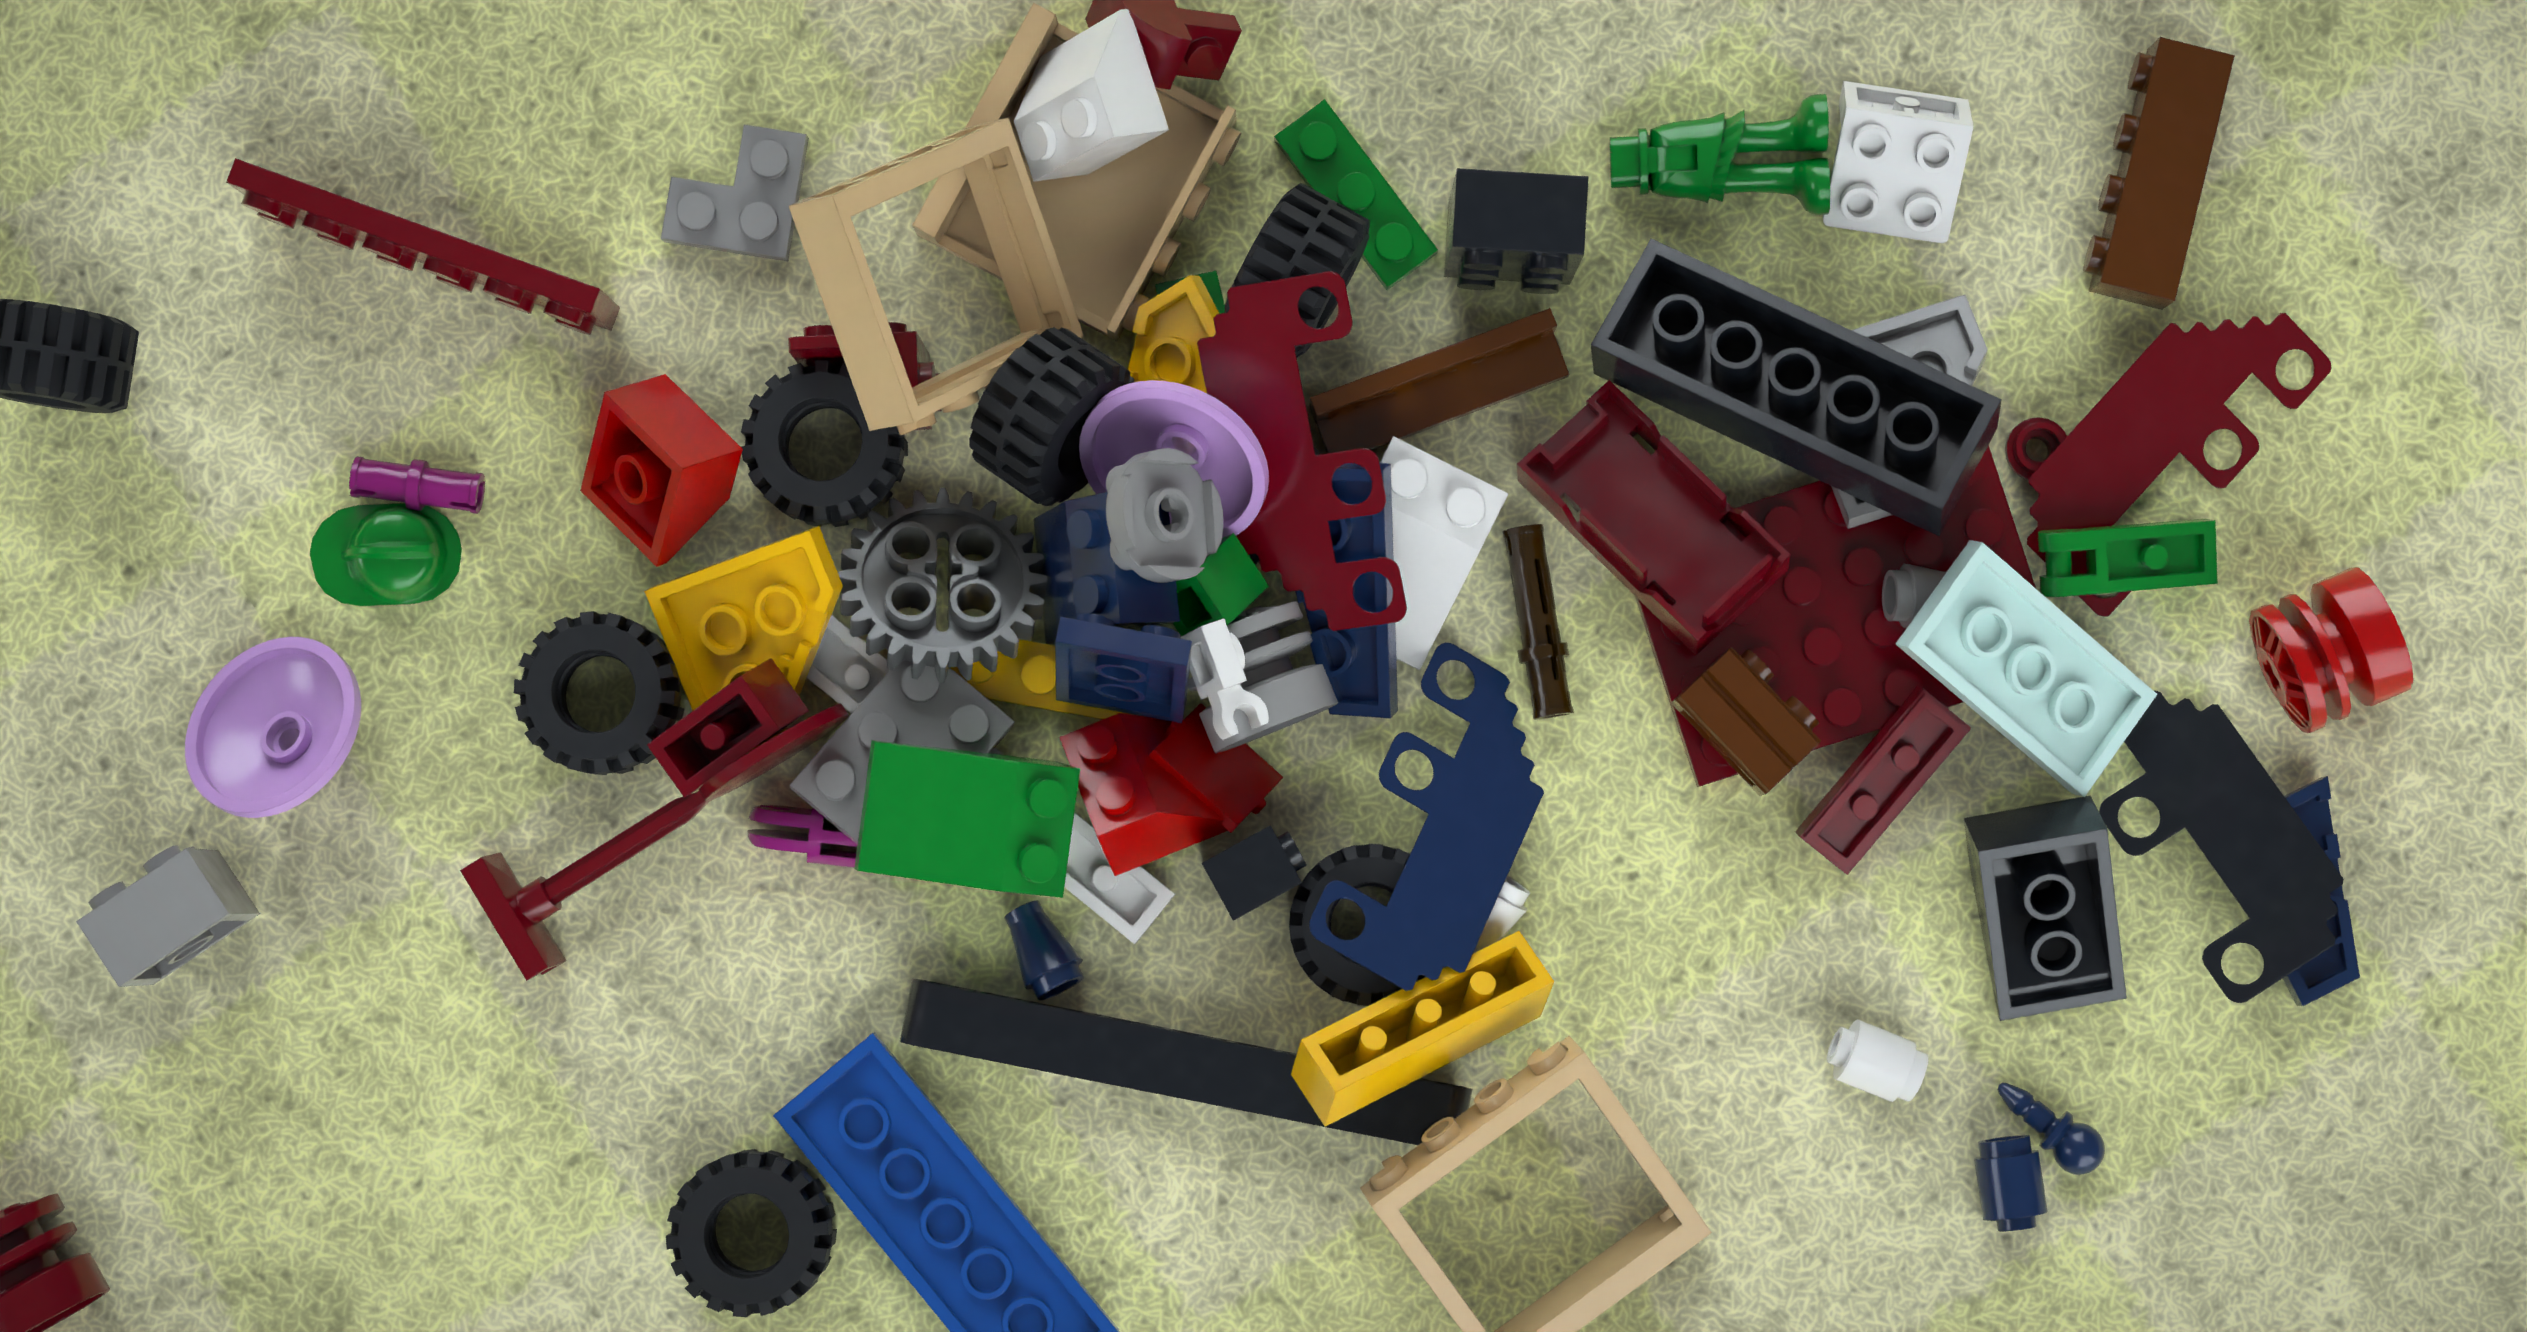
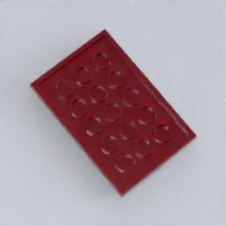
[1635,445,2036,787]

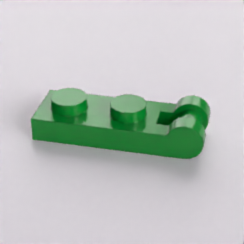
[2038,519,2218,597]

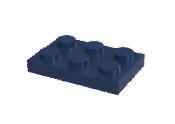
[1055,613,1192,723]

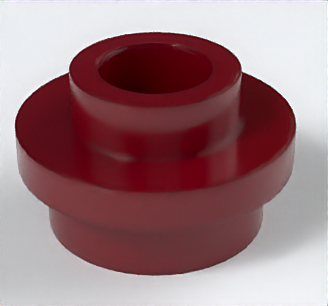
[2005,417,2067,480]

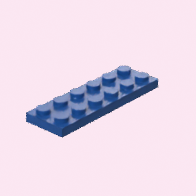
[773,1032,1120,1332]

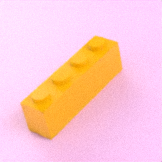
[1291,931,1554,1126]

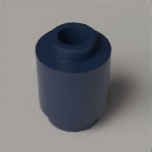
[1974,1135,2048,1232]

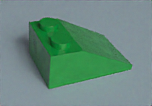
[854,740,1080,898]

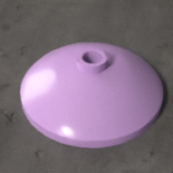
[1079,380,1269,538]
[185,637,361,818]

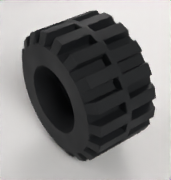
[1225,183,1370,358]
[0,299,139,413]
[969,327,1135,506]
[741,360,908,527]
[513,611,686,775]
[1289,844,1426,1006]
[666,1149,837,1317]

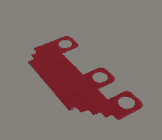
[1197,271,1407,631]
[2027,313,2332,617]

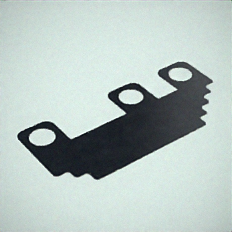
[2099,691,2344,1003]

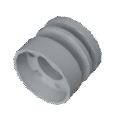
[1188,601,1338,754]

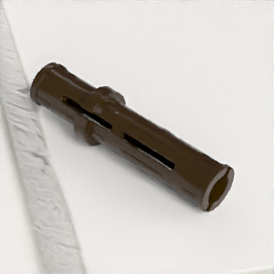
[1503,524,1574,720]

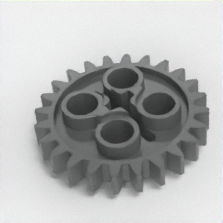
[838,488,1047,683]

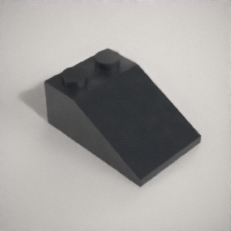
[1964,795,2127,1021]

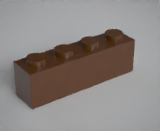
[2083,37,2235,310]

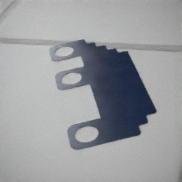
[1309,643,1544,991]

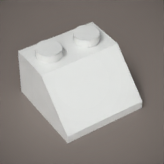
[1014,9,1169,182]

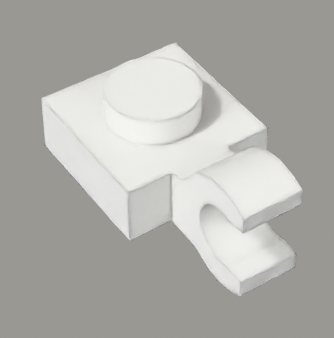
[1180,619,1269,740]

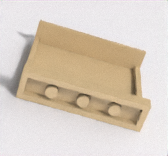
[912,3,1241,341]

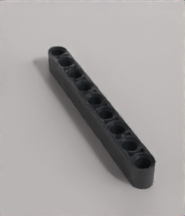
[900,978,1473,1145]

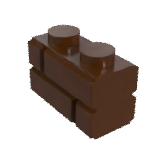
[1671,647,1821,796]

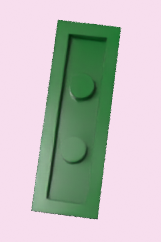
[1274,99,1438,290]

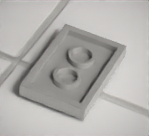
[790,659,1015,845]

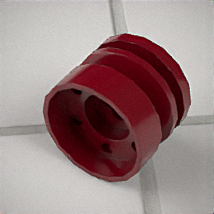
[0,1193,110,1332]

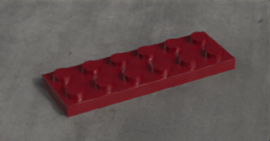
[226,158,620,335]

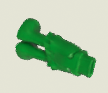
[1610,94,1830,215]

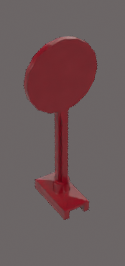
[460,703,849,981]

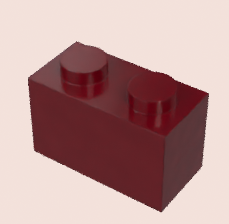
[647,658,809,798]

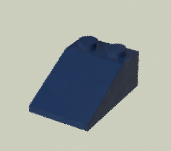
[1033,492,1180,645]

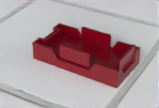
[1517,380,1791,655]

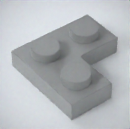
[661,125,809,262]

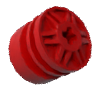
[2249,567,2414,733]

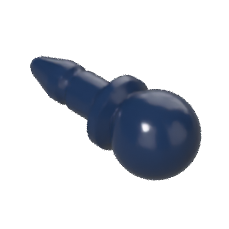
[1997,1083,2105,1175]

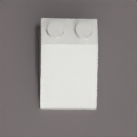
[1380,436,1508,670]

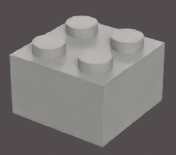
[76,845,260,987]

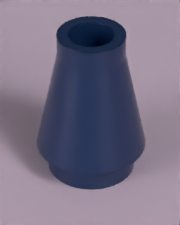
[1004,900,1084,1001]

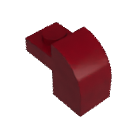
[1085,0,1242,90]

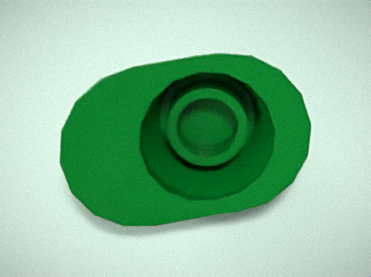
[310,503,462,606]

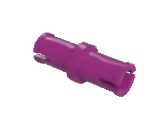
[349,456,485,514]

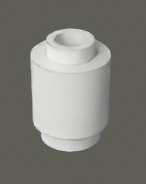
[1827,1019,1928,1102]

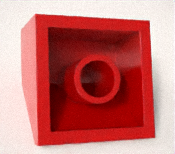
[580,374,743,567]
[1059,713,1228,876]

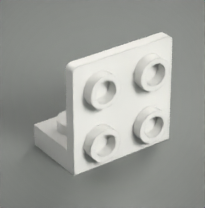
[1823,81,1974,243]

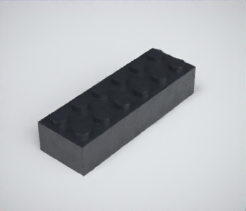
[1591,238,2002,536]

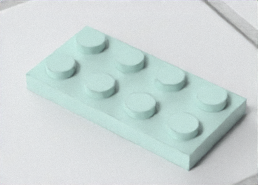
[1896,540,2157,797]

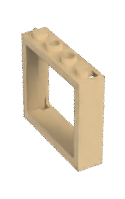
[789,118,1084,435]
[1360,1036,1712,1332]

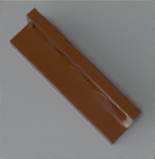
[1309,308,1570,453]

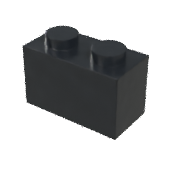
[1202,825,1307,921]

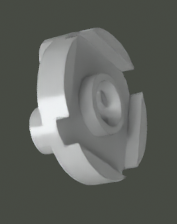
[1106,448,1223,583]

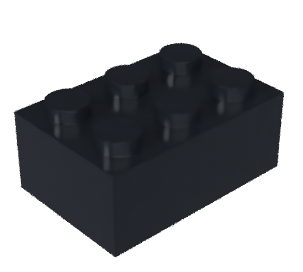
[1444,168,1589,294]

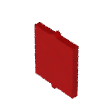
[1149,703,1283,833]

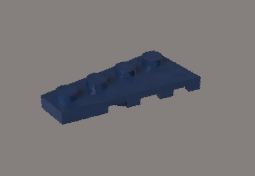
[1295,463,1398,718]

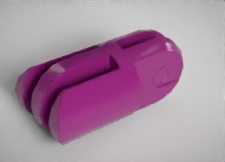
[747,805,857,868]

